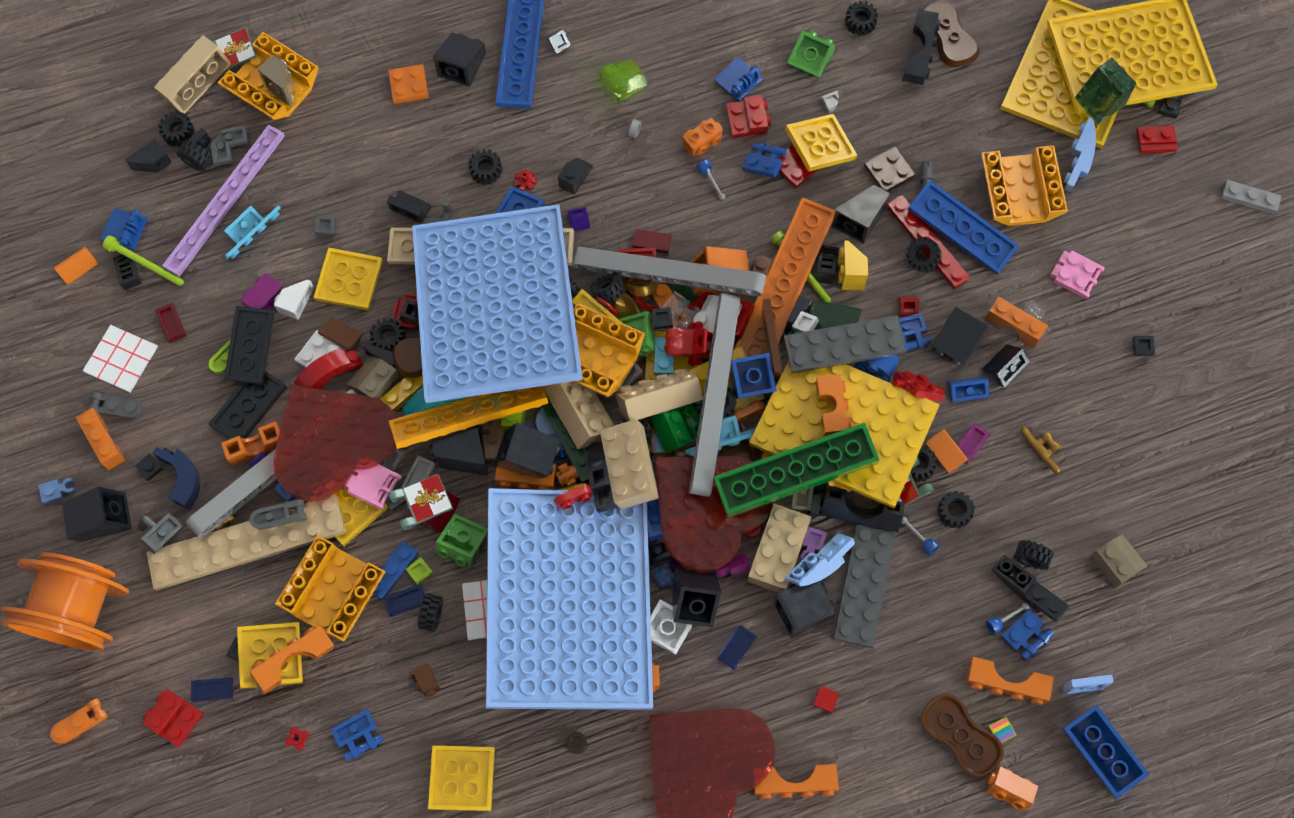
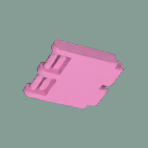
[1050,251,1105,299]
[344,459,402,510]

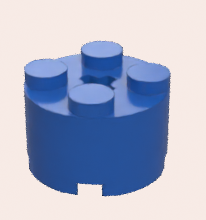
[853,355,899,382]

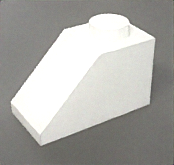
[274,280,315,320]

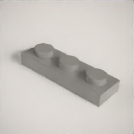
[1221,180,1281,214]

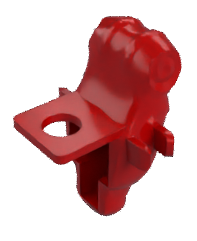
[664,321,713,366]

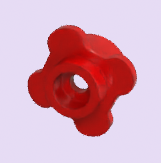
[285,727,309,751]

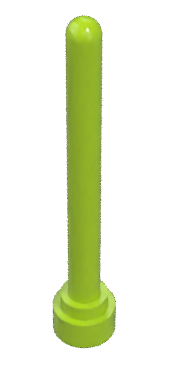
[770,231,831,304]
[102,235,184,286]

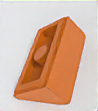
[54,247,98,284]
[926,429,968,473]

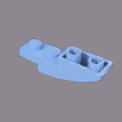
[1064,117,1096,192]
[785,533,855,586]

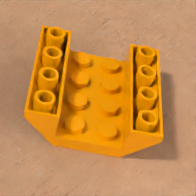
[218,32,319,120]
[981,145,1068,226]
[573,303,645,397]
[275,535,386,642]

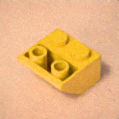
[837,241,868,291]

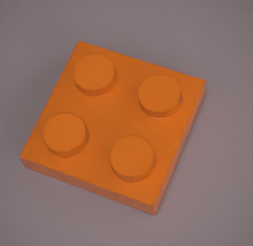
[388,64,429,104]

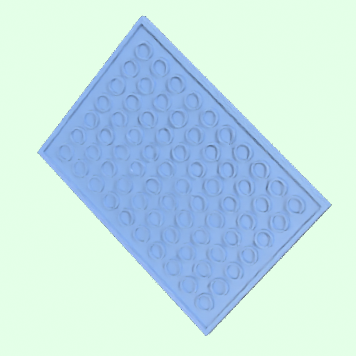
[412,204,583,403]
[486,488,653,710]

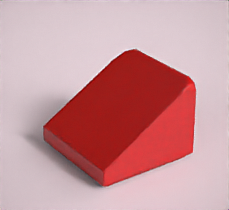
[899,296,919,317]

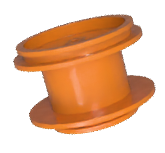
[0,552,129,652]

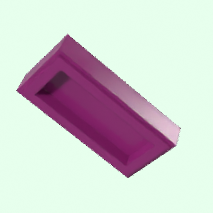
[957,423,990,464]

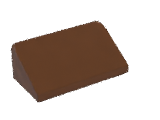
[318,317,362,351]

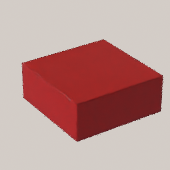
[813,686,839,714]

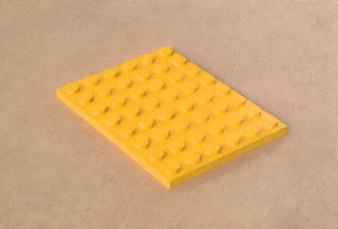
[1000,0,1119,149]
[1047,0,1218,114]
[749,360,940,509]

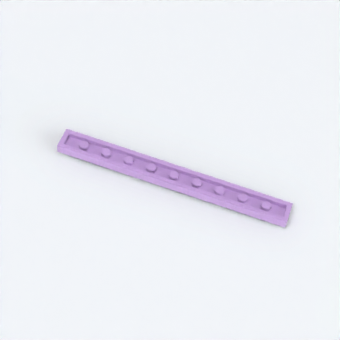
[162,125,285,277]

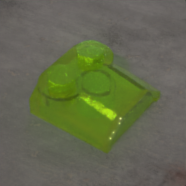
[599,58,648,102]

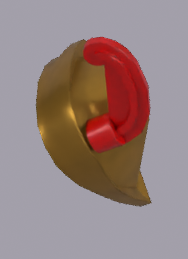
[621,277,658,312]
[595,293,640,319]

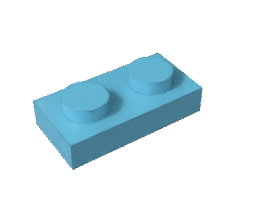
[654,337,674,375]

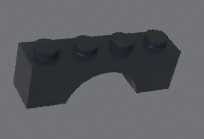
[902,9,941,85]
[821,486,905,533]

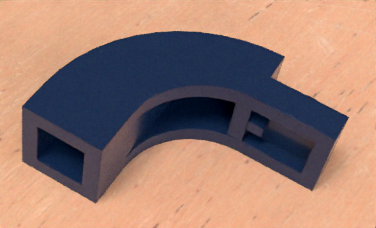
[152,447,200,511]

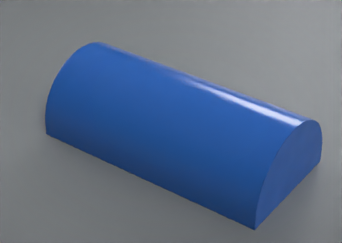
[1063,705,1150,799]

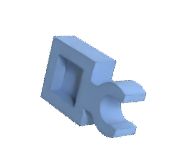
[38,478,76,505]

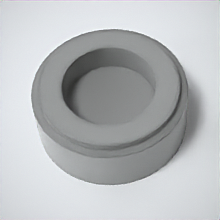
[628,119,641,138]

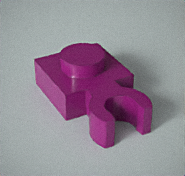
[713,553,751,577]

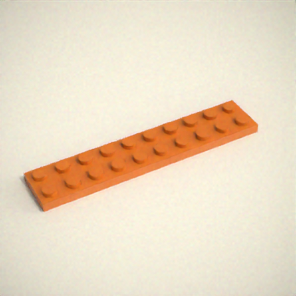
[735,197,835,357]

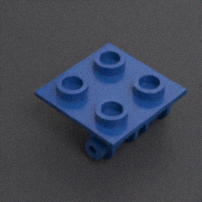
[714,57,764,102]
[100,208,148,250]

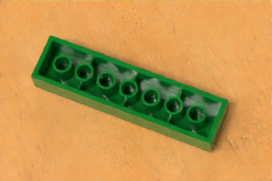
[714,423,879,518]

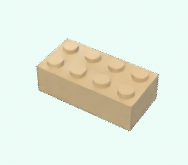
[154,35,231,114]
[615,369,703,421]
[542,381,614,449]
[600,419,659,509]
[747,504,811,593]

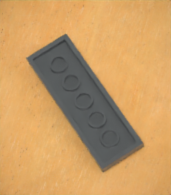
[784,315,906,374]
[833,524,895,649]

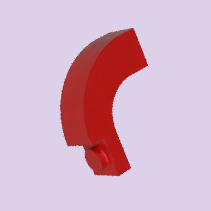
[294,348,363,398]

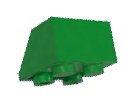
[650,403,700,453]

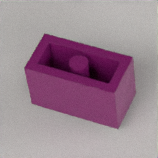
[241,273,284,310]

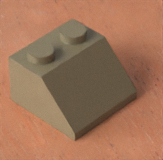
[257,54,294,107]
[346,356,400,407]
[1091,534,1147,589]

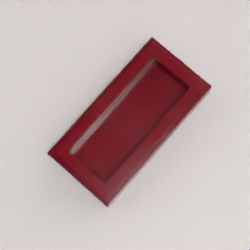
[633,229,672,254]
[155,302,187,343]

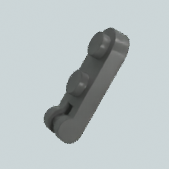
[87,392,143,419]
[250,499,307,530]

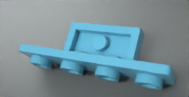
[224,205,281,260]
[685,415,756,457]

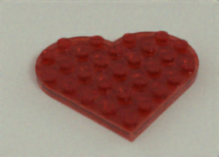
[273,385,397,501]
[655,456,775,572]
[650,708,776,818]

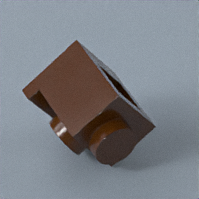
[750,255,773,277]
[409,663,440,698]

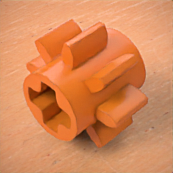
[555,463,579,487]

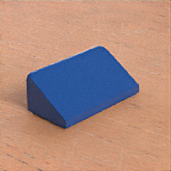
[947,376,989,402]

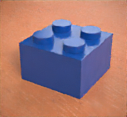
[730,353,776,399]

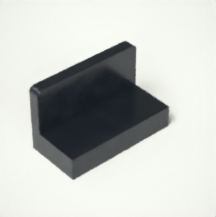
[387,191,431,224]
[982,344,1029,387]

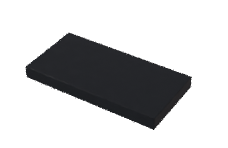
[224,306,275,385]
[208,371,287,439]

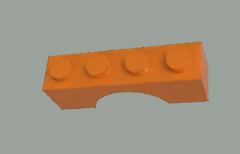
[250,625,334,695]
[965,657,1054,706]
[752,764,839,799]

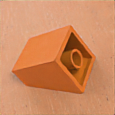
[690,246,749,296]

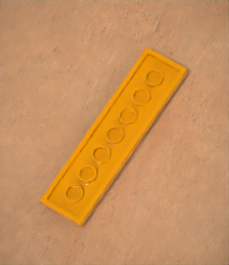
[389,386,548,449]

